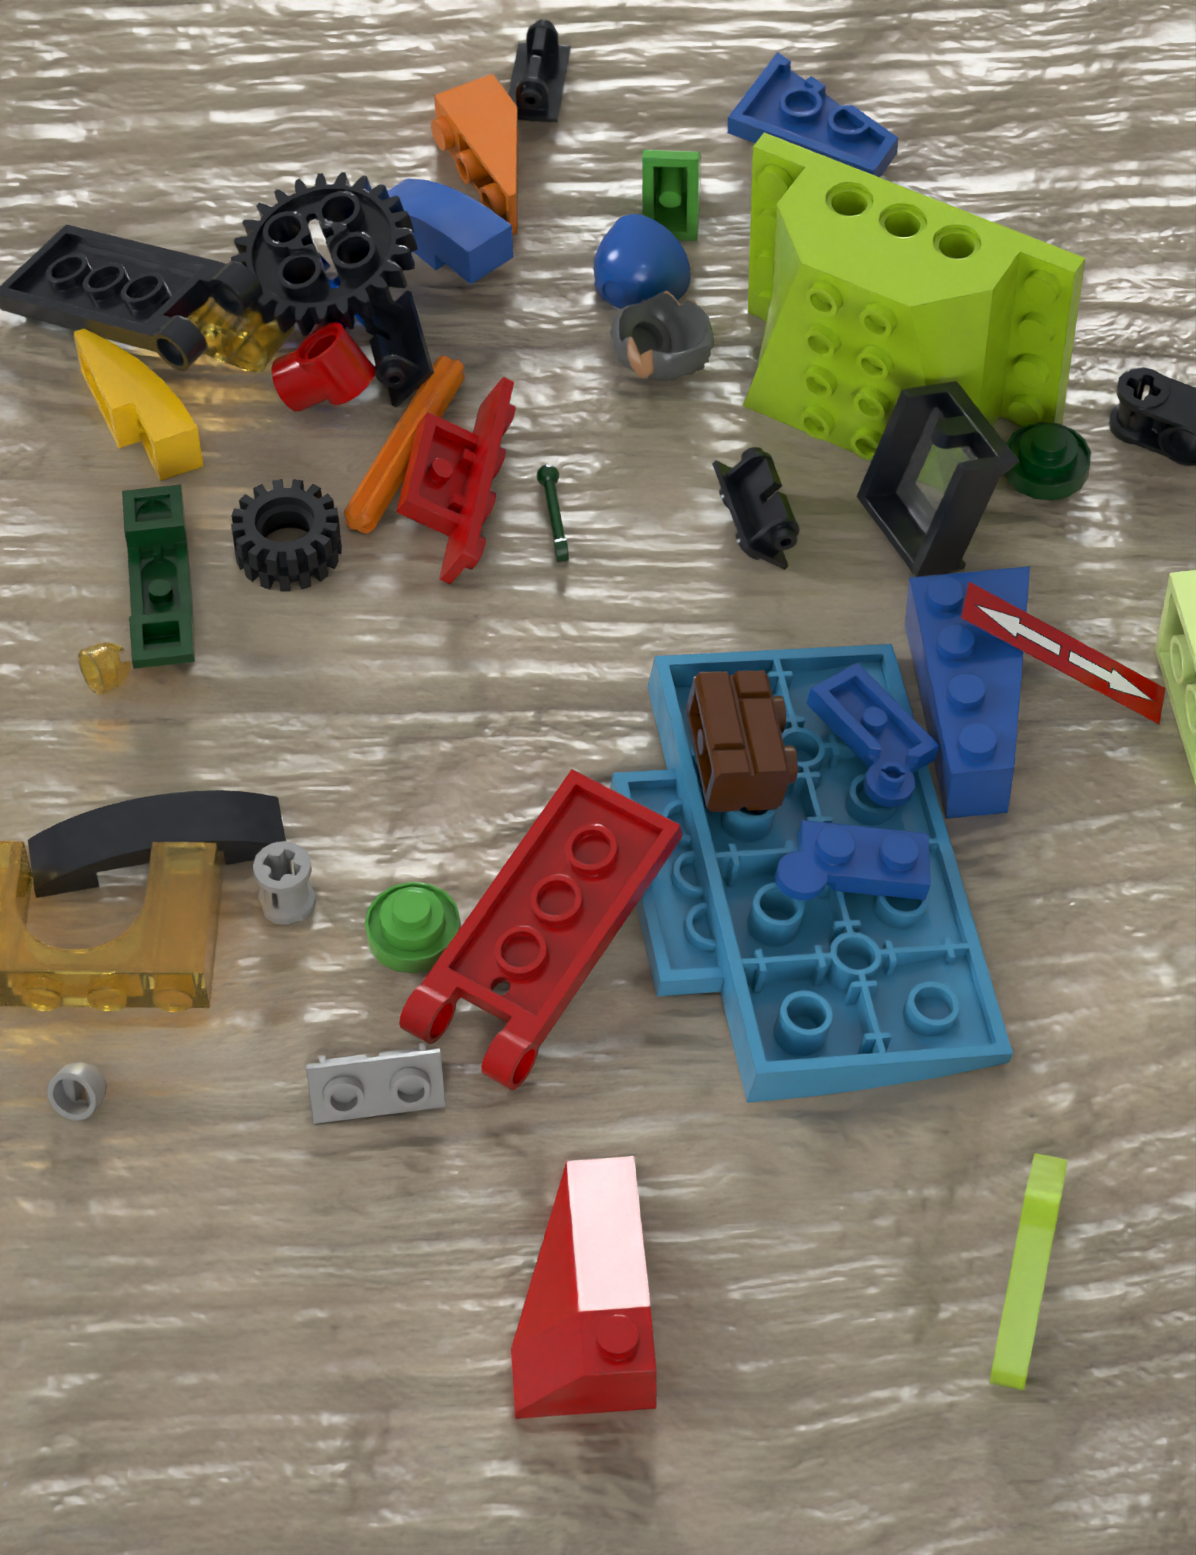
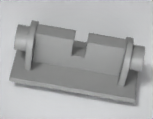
[306,1043,446,1124]

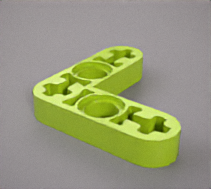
[989,1153,1068,1391]

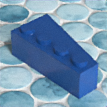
[905,566,1030,819]

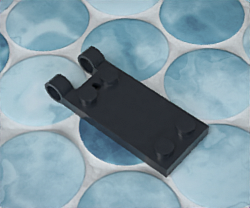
[0,224,263,371]

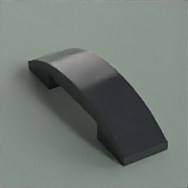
[28,790,286,898]

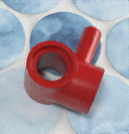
[271,323,376,412]

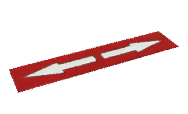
[961,581,1166,724]

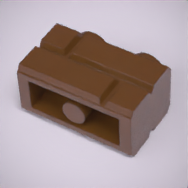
[686,670,798,812]

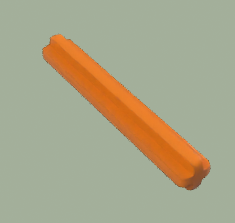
[344,355,465,534]

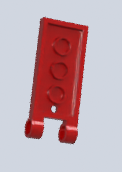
[399,769,683,1090]

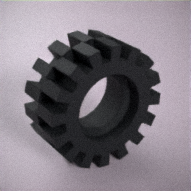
[231,479,342,591]

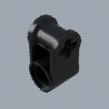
[1109,367,1196,466]

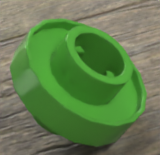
[365,882,461,974]

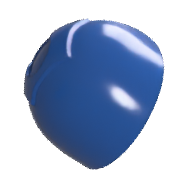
[593,214,691,309]

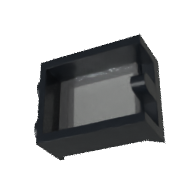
[856,381,1020,577]

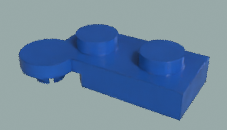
[806,662,940,807]
[775,820,931,901]

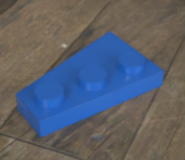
[727,52,898,177]

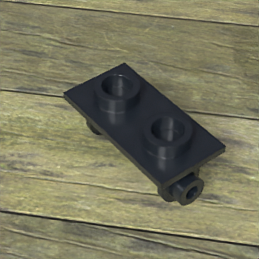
[508,19,571,123]
[359,290,434,408]
[712,447,800,570]

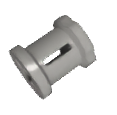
[253,841,316,925]

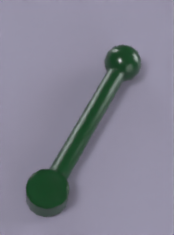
[536,464,569,562]

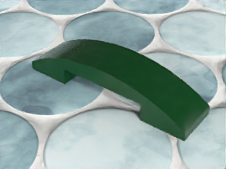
[122,484,195,669]

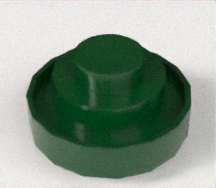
[1005,422,1091,501]

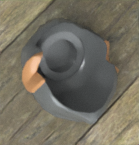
[610,291,715,381]

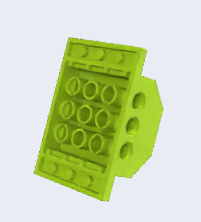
[743,132,1086,491]

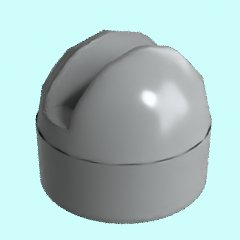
[47,1062,107,1121]

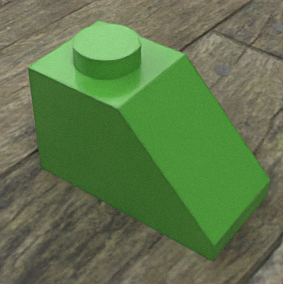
[642,150,701,241]

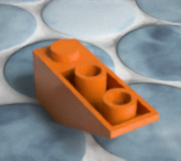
[431,73,519,236]

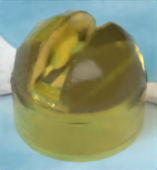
[78,642,131,695]

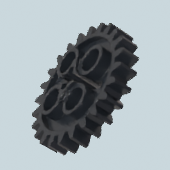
[231,172,418,337]

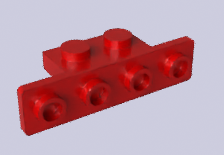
[396,376,516,584]

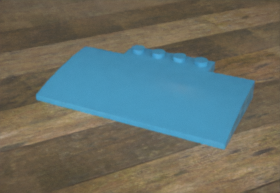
[610,644,1013,1103]

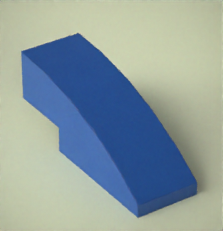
[388,178,513,285]

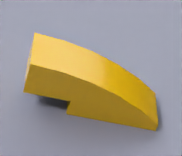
[73,329,204,481]

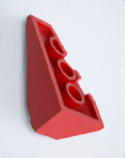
[511,1156,657,1419]

